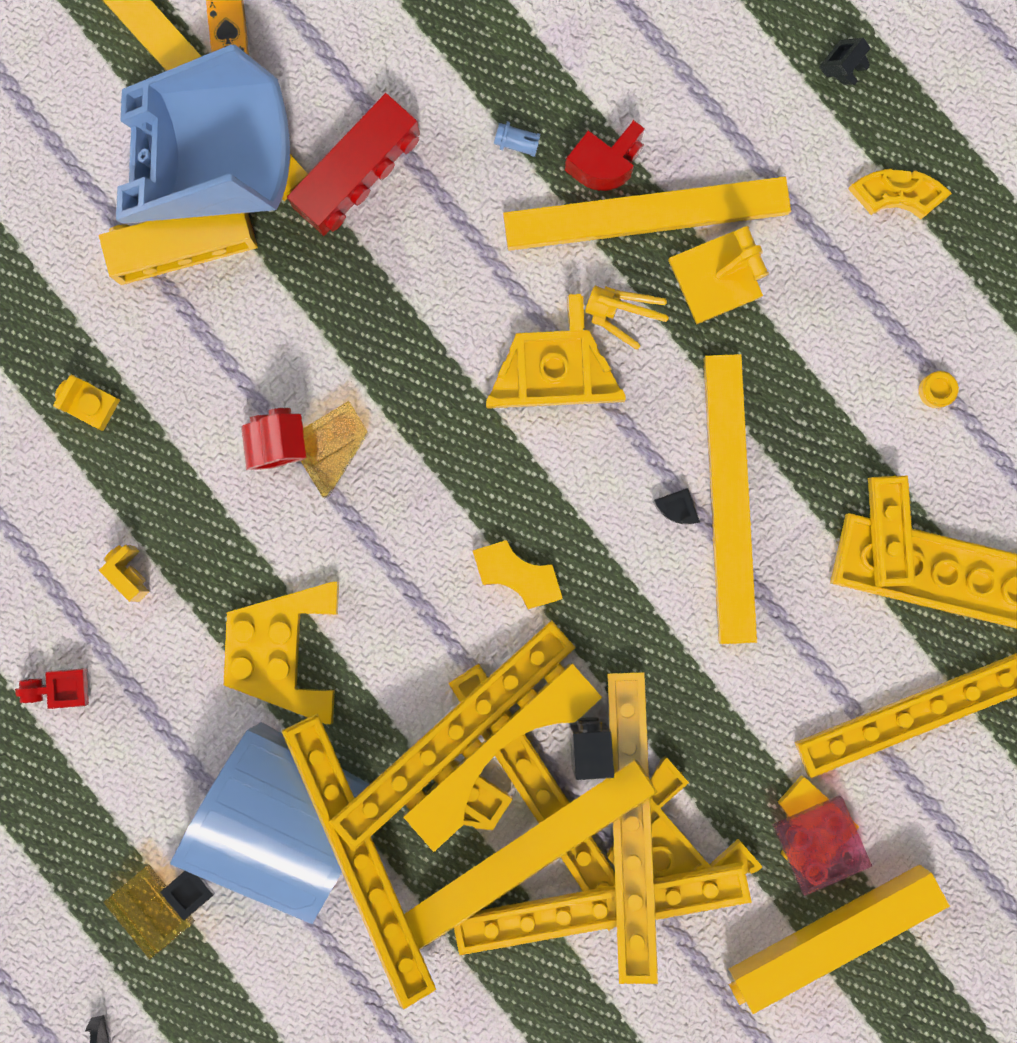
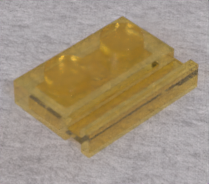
[103,864,195,959]

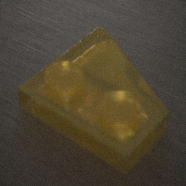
[301,401,369,499]

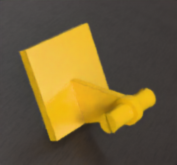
[668,226,769,325]

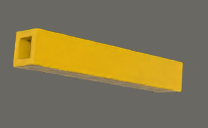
[728,864,950,1014]

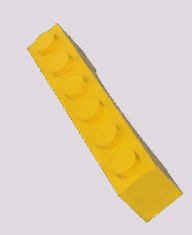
[403,664,602,852]

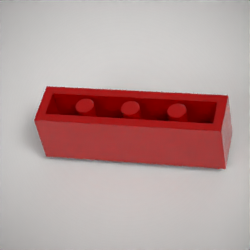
[287,93,420,236]

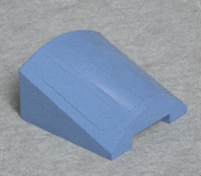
[116,45,290,223]
[170,722,370,924]

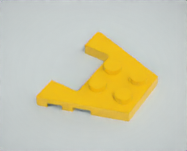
[223,582,339,724]
[607,756,762,878]

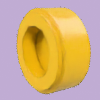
[918,371,959,408]

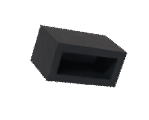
[569,717,614,780]

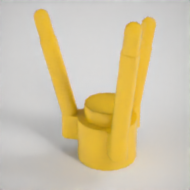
[585,286,669,349]

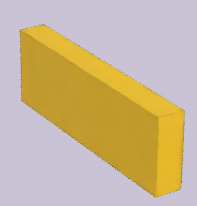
[868,475,916,587]

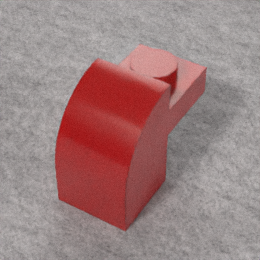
[564,120,645,191]

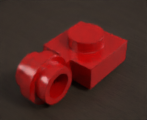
[15,668,89,709]

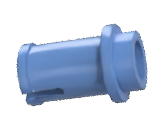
[494,121,541,157]

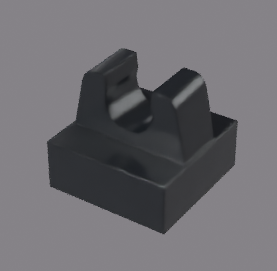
[819,37,871,85]
[160,871,215,921]

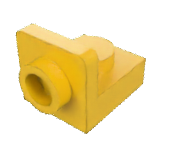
[53,374,120,431]
[98,545,150,602]

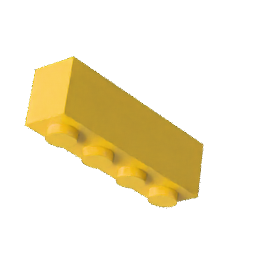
[98,213,258,285]

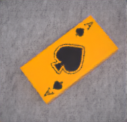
[206,0,249,55]

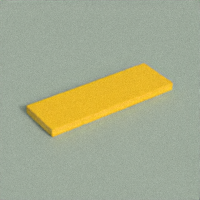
[830,513,1017,629]

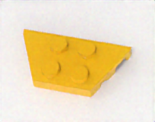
[486,330,626,408]

